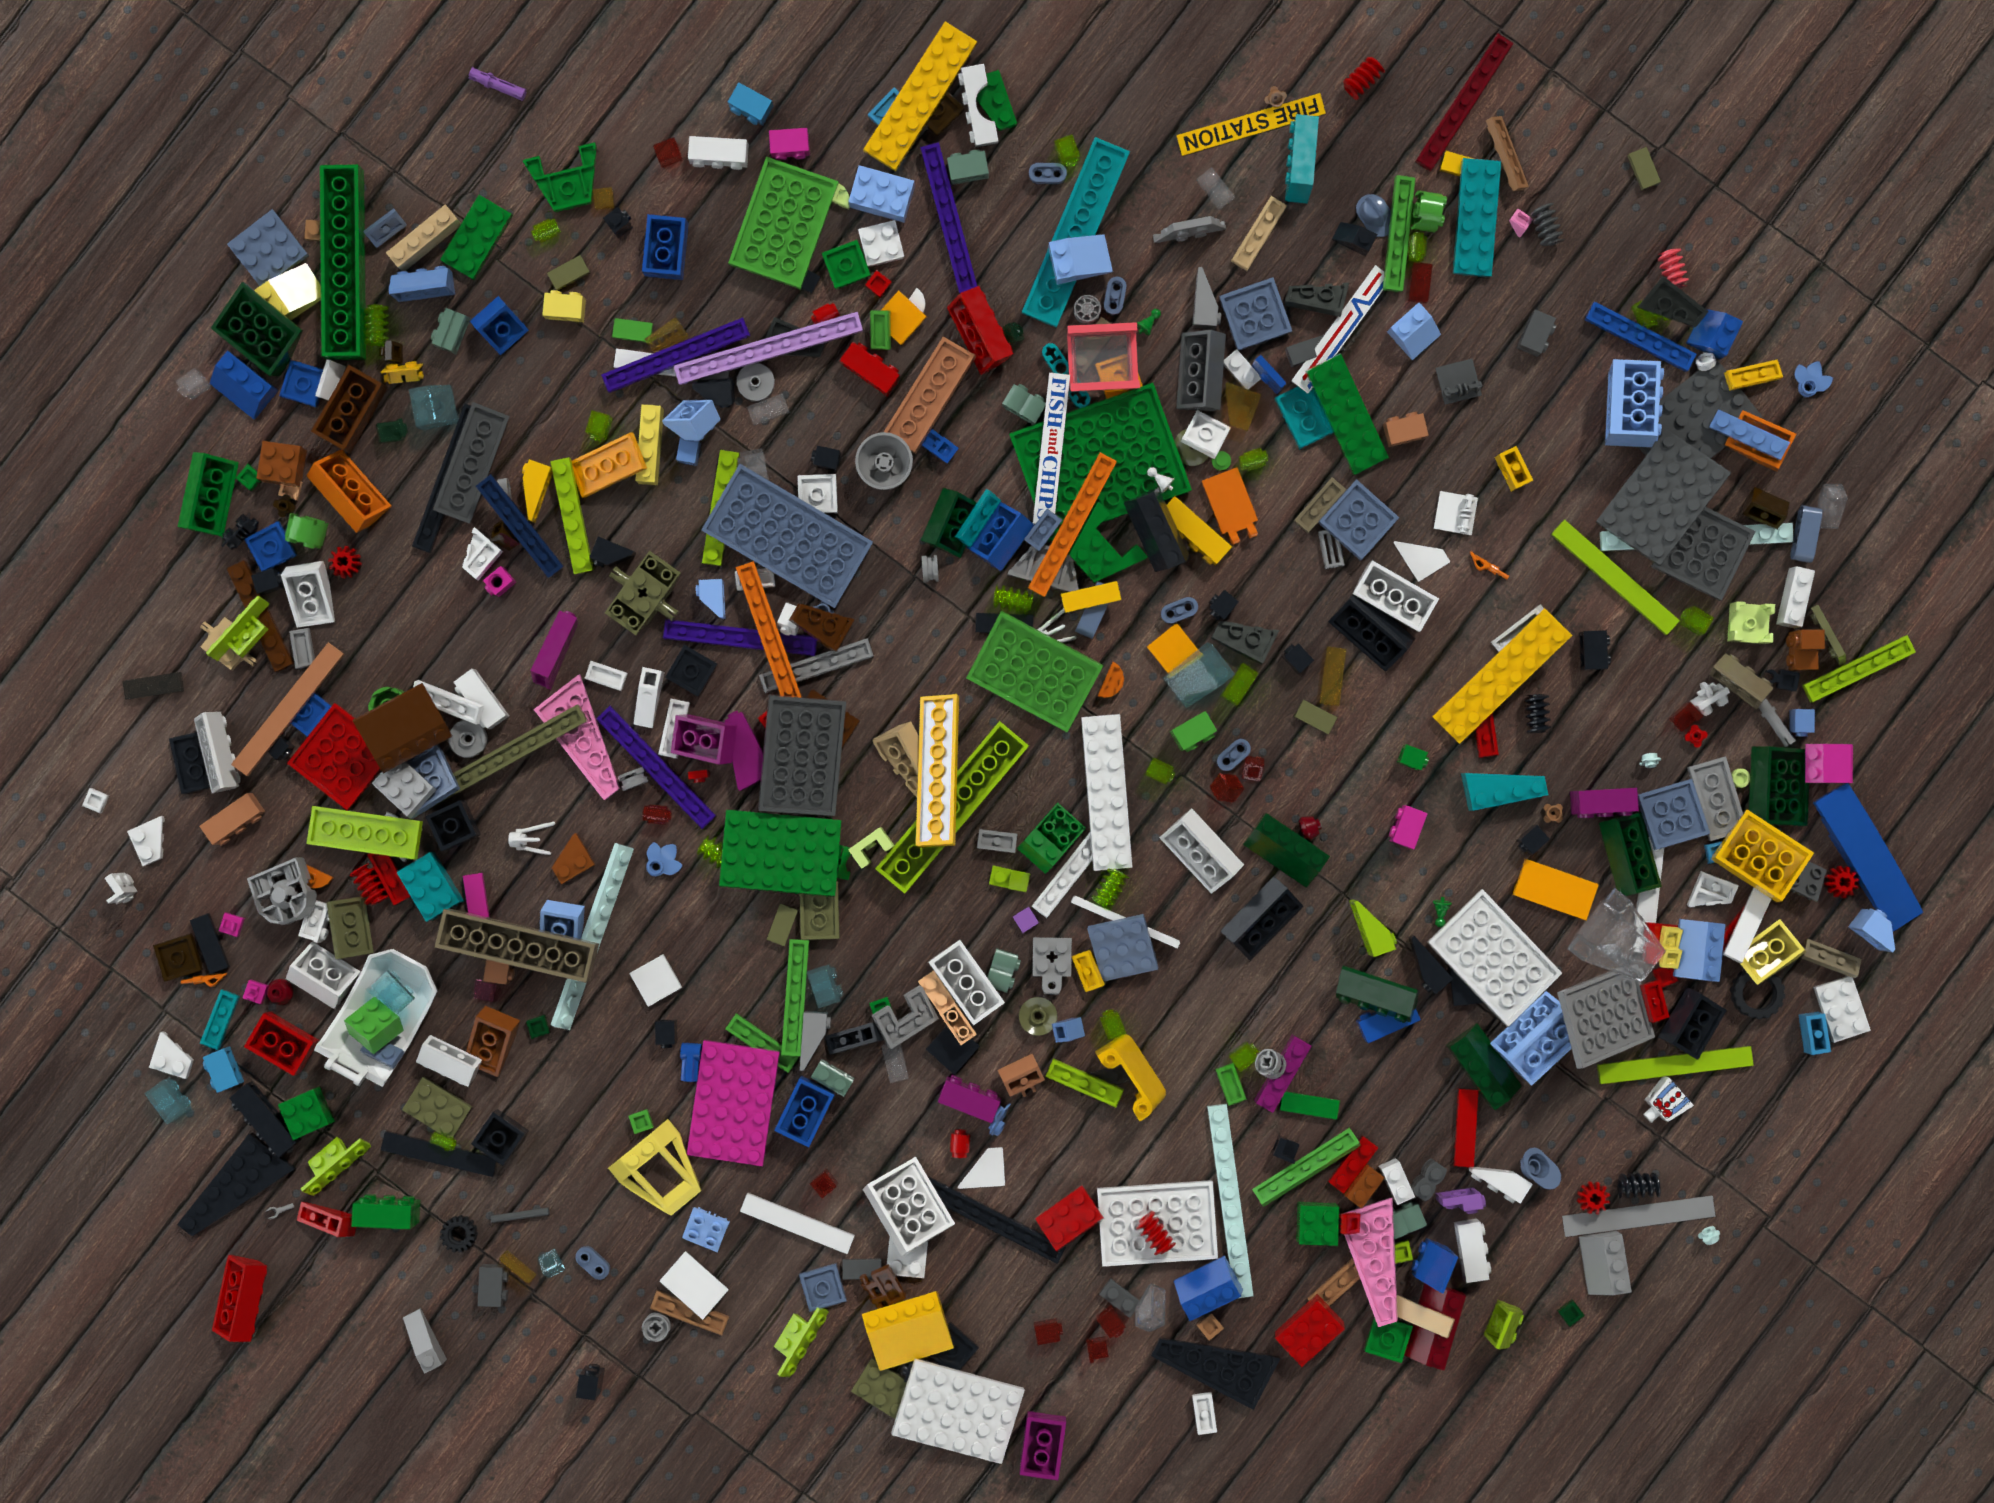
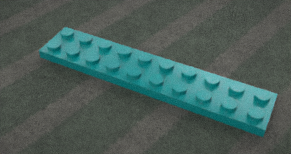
[1022,137,1130,328]

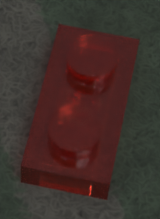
[1408,262,1433,303]

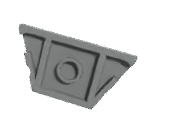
[1153,216,1226,243]
[1007,545,1079,592]

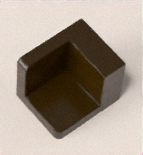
[490,520,520,551]

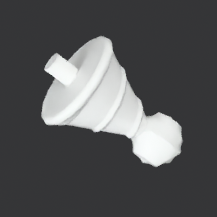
[1147,467,1174,493]

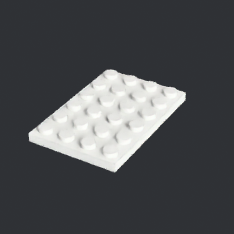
[1427,889,1562,1027]
[1097,1180,1218,1266]
[891,1359,1025,1464]

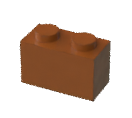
[1344,1164,1385,1209]

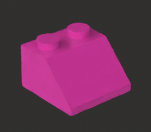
[1805,744,1853,783]

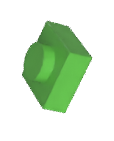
[629,1109,654,1134]

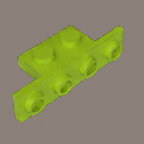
[206,596,270,661]
[301,1137,371,1196]
[774,1308,829,1377]

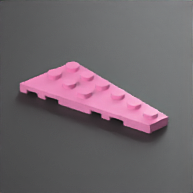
[534,674,620,800]
[1339,1197,1398,1327]

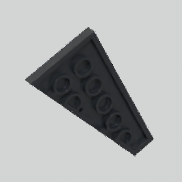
[177,1133,296,1236]
[1150,1337,1281,1410]

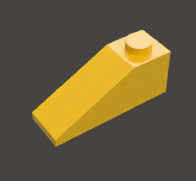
[522,459,553,523]

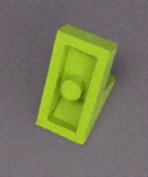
[989,866,1030,892]

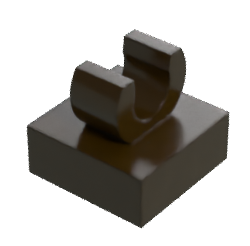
[379,341,403,363]

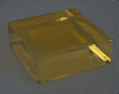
[593,187,615,210]

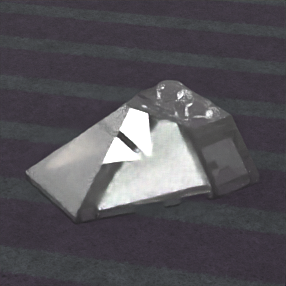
[1567,888,1666,982]

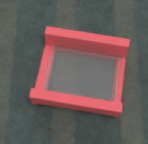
[1067,322,1140,392]

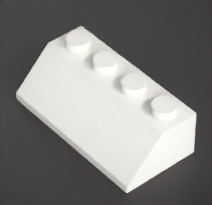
[1353,560,1439,632]
[194,712,240,793]
[1159,808,1244,894]
[928,940,1005,1025]

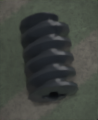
[1525,694,1551,734]
[1617,1173,1661,1198]

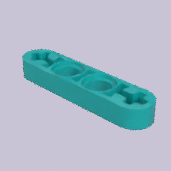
[1042,343,1090,409]

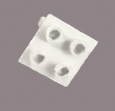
[1434,491,1478,535]

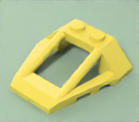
[608,1119,702,1216]

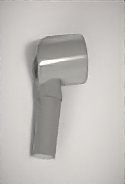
[266,1203,294,1220]

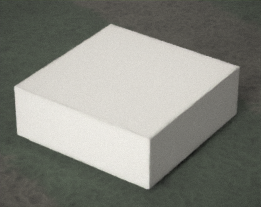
[82,788,110,813]

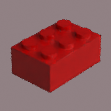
[244,1011,320,1076]
[1275,1294,1345,1367]

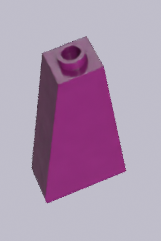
[530,610,578,690]
[724,710,763,791]

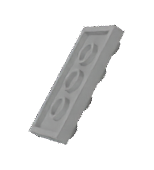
[1687,756,1743,841]

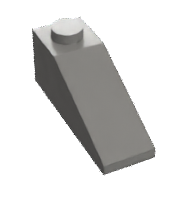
[1192,267,1221,330]
[800,1011,831,1071]
[403,1308,447,1374]

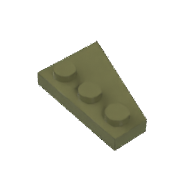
[1809,605,1846,666]

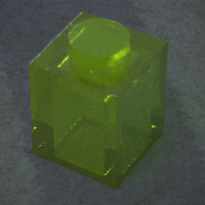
[1054,134,1080,167]
[585,410,613,442]
[1680,606,1714,636]
[1144,757,1175,785]
[1099,1009,1126,1040]
[1228,1041,1259,1072]

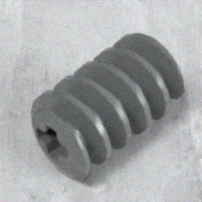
[1531,203,1565,246]

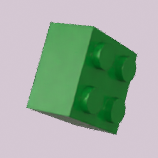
[278,1086,335,1140]
[1296,1202,1339,1246]

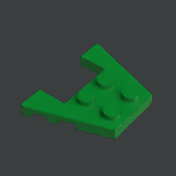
[523,142,597,213]
[1068,502,1148,583]

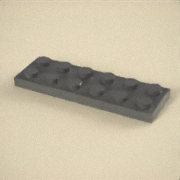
[433,402,510,524]

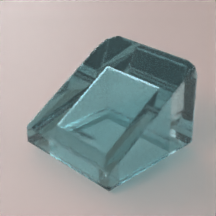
[538,1249,565,1278]

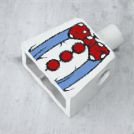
[1643,1076,1694,1123]

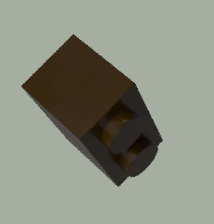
[1742,487,1790,530]

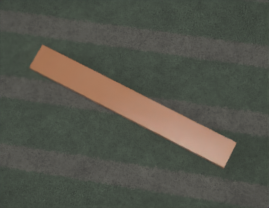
[231,642,345,776]

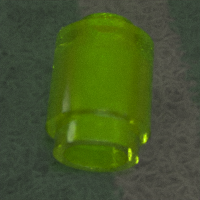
[531,218,561,243]
[1407,232,1428,262]
[1239,448,1268,471]

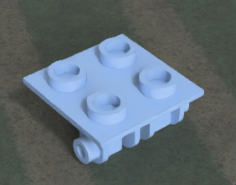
[682,1207,730,1252]

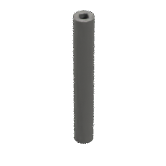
[491,1207,550,1223]

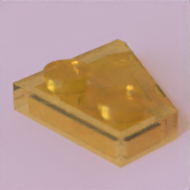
[1225,382,1261,431]

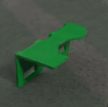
[837,845,851,880]

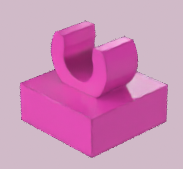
[219,912,245,937]
[243,980,269,1004]

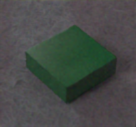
[526,1015,551,1039]
[1557,1299,1585,1327]

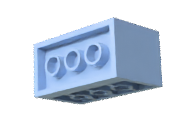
[1605,359,1664,447]
[1490,991,1572,1086]

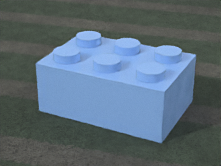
[849,165,915,223]

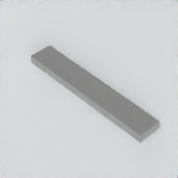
[759,638,874,693]

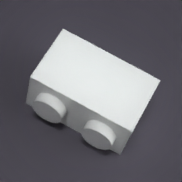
[1378,1158,1415,1205]

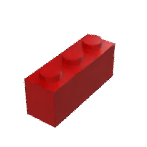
[840,342,900,396]

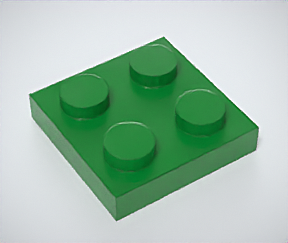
[822,240,871,290]
[1364,1317,1413,1363]

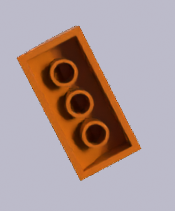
[306,449,391,533]

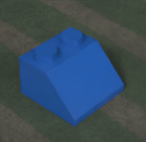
[470,296,529,355]
[1686,309,1743,360]

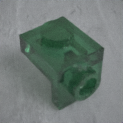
[375,418,408,444]

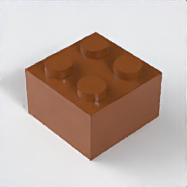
[256,441,307,487]

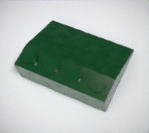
[211,282,303,376]
[1749,746,1809,826]

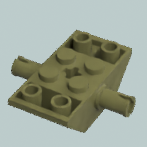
[605,550,681,635]

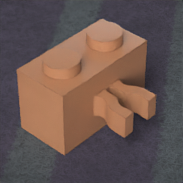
[998,1054,1045,1097]

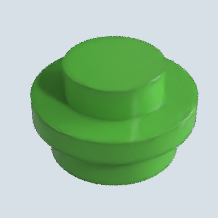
[1212,451,1231,471]

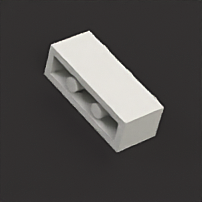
[688,136,749,170]
[1776,566,1815,629]
[454,669,509,729]
[416,1035,482,1087]
[1454,1219,1491,1283]

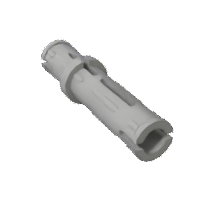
[1758,699,1796,747]

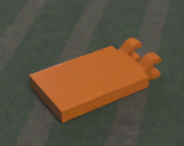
[1201,467,1258,545]

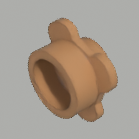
[1264,86,1287,107]
[1543,804,1563,823]

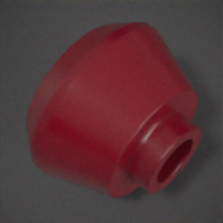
[1298,816,1322,841]
[267,979,293,1005]

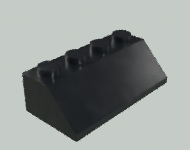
[1124,487,1190,572]
[1328,594,1416,672]
[1221,877,1304,961]

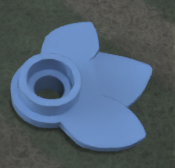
[1794,361,1833,397]
[646,842,683,876]
[989,1103,1011,1136]

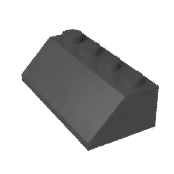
[1176,330,1226,411]

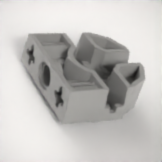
[247,857,317,925]

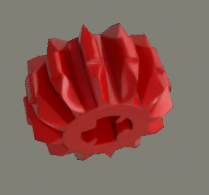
[328,546,362,579]
[1824,866,1859,898]
[1577,1181,1610,1214]

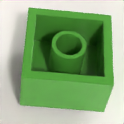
[1169,711,1217,752]
[344,996,404,1055]

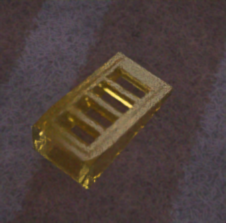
[645,317,689,353]

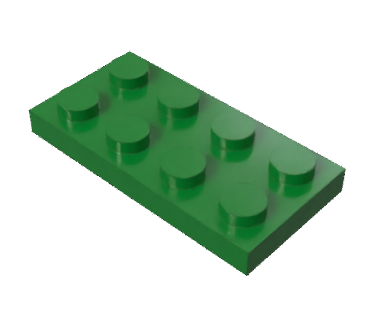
[440,195,513,280]

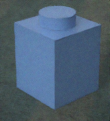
[676,438,701,466]
[1789,709,1815,737]
[1052,1017,1085,1043]

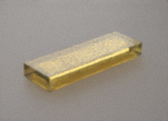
[1319,646,1346,706]

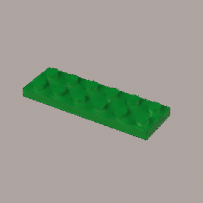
[1305,354,1389,475]

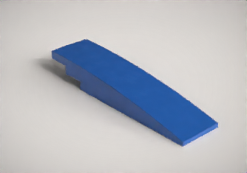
[1813,783,1924,931]

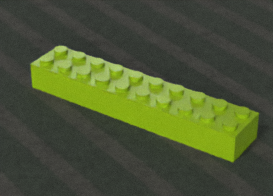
[875,721,1029,894]

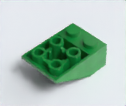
[1017,802,1086,874]

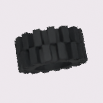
[440,1215,478,1253]

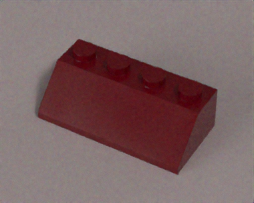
[1404,1283,1466,1371]

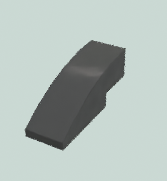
[1285,335,1344,368]

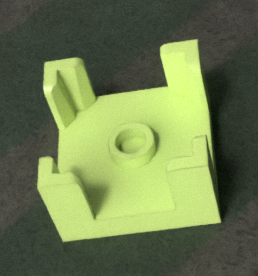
[1727,602,1775,644]
[848,827,895,869]

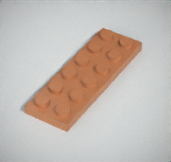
[884,337,976,454]

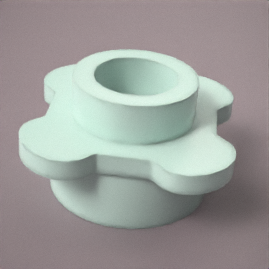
[1640,753,1661,768]
[1698,1226,1720,1245]

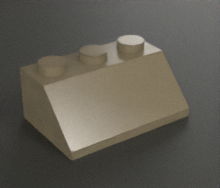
[1709,653,1773,710]

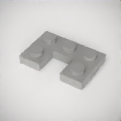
[871,985,939,1049]

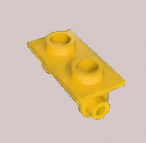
[381,361,424,384]

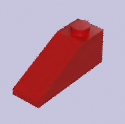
[297,1202,357,1237]

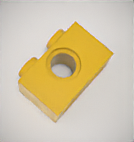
[1494,446,1533,492]

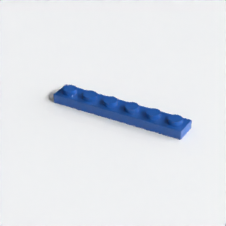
[1584,302,1697,372]

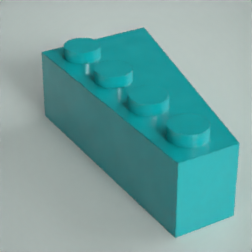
[1285,114,1319,204]
[1461,773,1549,811]

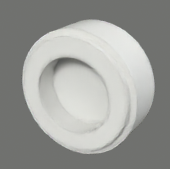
[1695,353,1717,371]

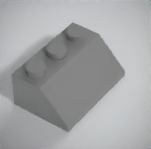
[1579,1231,1632,1295]

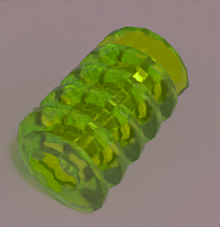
[364,304,389,346]
[993,584,1034,615]
[697,834,722,869]
[1091,868,1130,911]

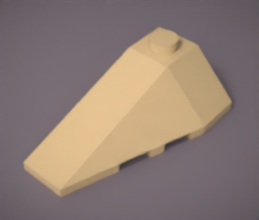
[872,722,919,797]

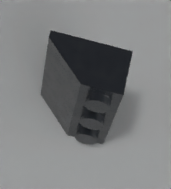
[1658,987,1727,1060]

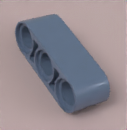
[1790,505,1822,563]
[1075,581,1109,639]

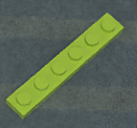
[702,450,740,566]
[550,457,594,574]
[1802,635,1916,703]

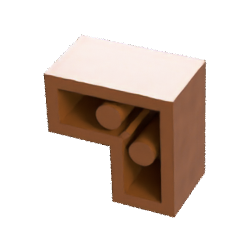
[1786,630,1825,671]

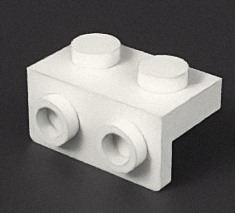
[105,873,138,904]
[298,900,330,943]

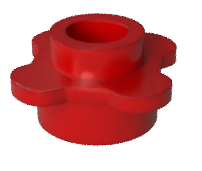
[1684,725,1708,748]

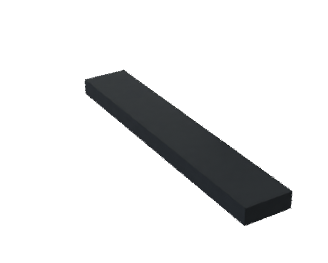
[381,1131,497,1177]

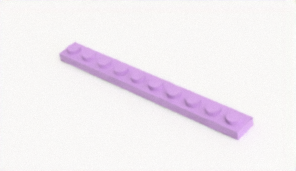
[674,312,863,385]

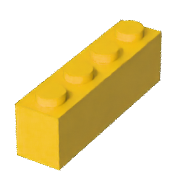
[1167,496,1232,566]

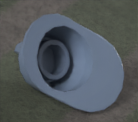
[1356,194,1391,237]
[1520,1148,1561,1190]

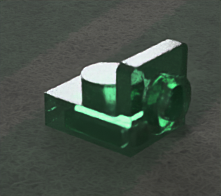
[1002,322,1025,345]

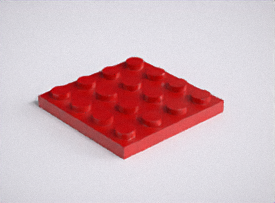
[287,703,381,811]

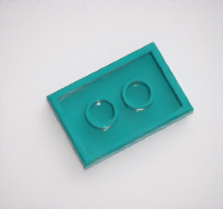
[1274,386,1334,450]

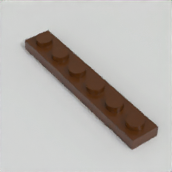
[226,560,294,672]

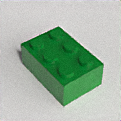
[351,1194,420,1229]

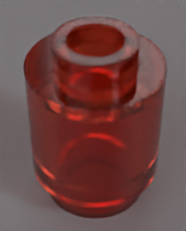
[643,804,672,825]

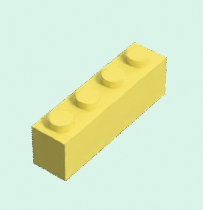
[635,404,664,485]

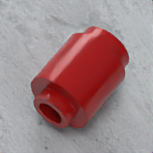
[811,303,840,324]
[950,1129,970,1158]

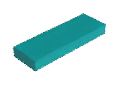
[955,489,1001,548]
[200,989,240,1050]

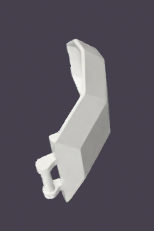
[314,949,437,1087]

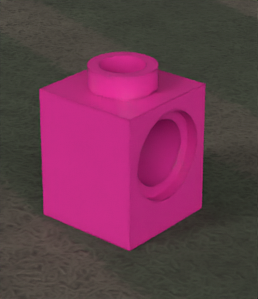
[483,566,516,597]

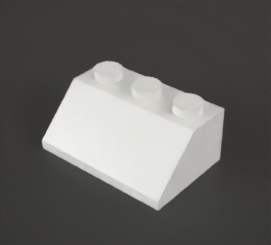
[286,941,361,1009]

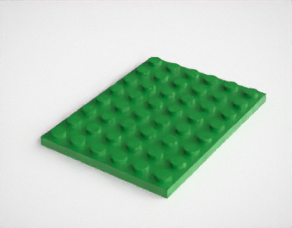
[1009,383,1192,542]

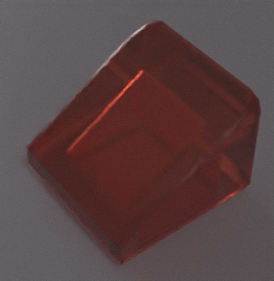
[1242,756,1264,781]

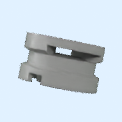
[1074,295,1101,325]
[921,555,939,583]
[618,767,648,791]
[1255,1049,1286,1079]
[642,1312,671,1342]

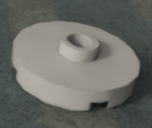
[737,363,775,402]
[448,720,487,758]

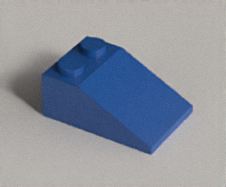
[1411,1238,1458,1294]

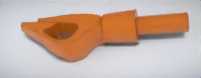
[1470,551,1509,580]
[181,973,227,987]

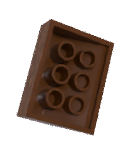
[352,683,452,774]

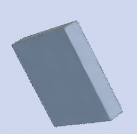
[799,1263,847,1312]

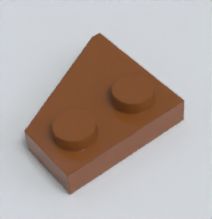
[552,833,596,884]

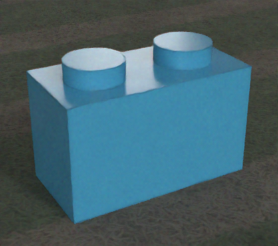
[728,82,774,126]
[1798,1012,1831,1055]
[203,1047,244,1093]

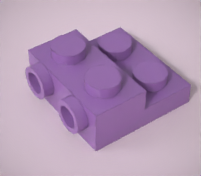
[1435,1187,1486,1214]

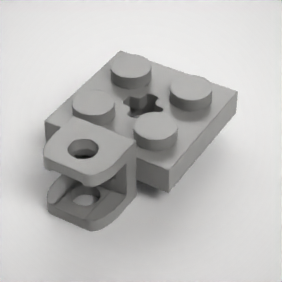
[1033,937,1072,995]

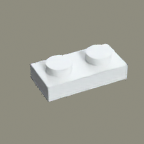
[1224,349,1261,391]
[1192,1392,1217,1435]

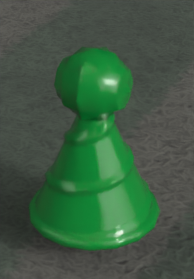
[1137,309,1161,336]
[1433,897,1452,928]

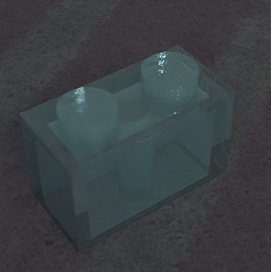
[807,963,844,1008]
[144,1078,192,1125]

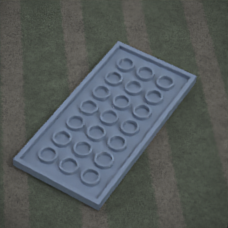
[702,464,873,608]

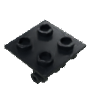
[221,512,259,550]

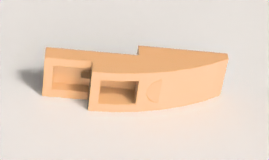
[918,970,977,1045]

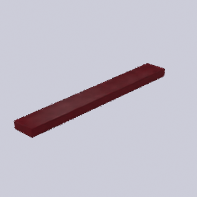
[1415,33,1514,172]

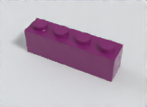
[1254,1034,1311,1113]

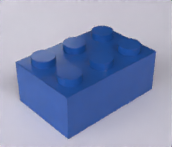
[642,214,689,280]
[774,1076,836,1147]

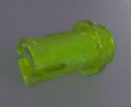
[430,1132,457,1152]

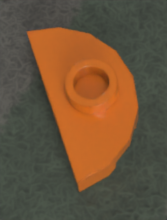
[1097,662,1124,698]
[306,864,334,888]

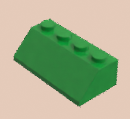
[177,452,239,537]

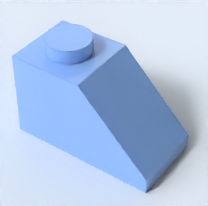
[696,579,726,619]

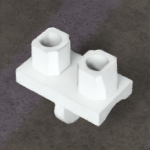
[1690,682,1730,716]

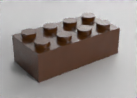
[311,365,388,453]

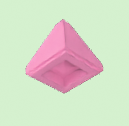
[1509,209,1533,237]

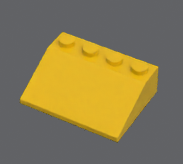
[1711,810,1814,902]
[862,1291,954,1371]

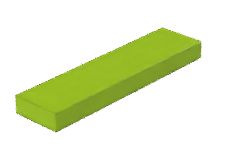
[1046,1058,1124,1108]

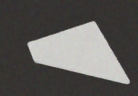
[1394,541,1450,582]
[958,1147,1005,1189]

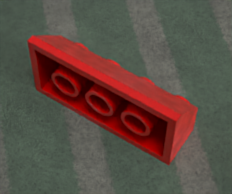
[947,286,1014,375]
[212,1255,267,1342]

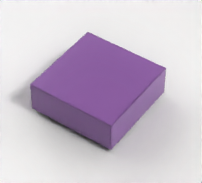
[1013,907,1039,933]

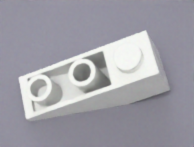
[634,667,665,728]
[1468,1167,1533,1204]

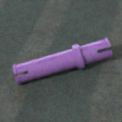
[468,67,527,101]

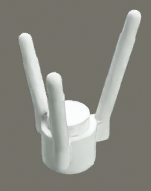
[1037,608,1076,643]
[509,822,555,855]

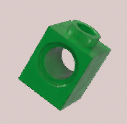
[1397,744,1429,771]

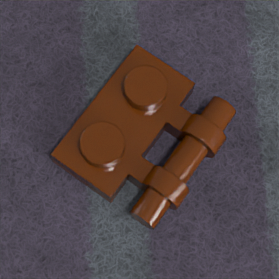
[859,1264,906,1309]

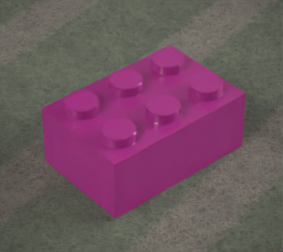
[671,714,737,765]
[1570,788,1639,818]
[938,1075,1000,1123]
[1020,1411,1066,1480]

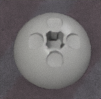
[855,432,913,490]

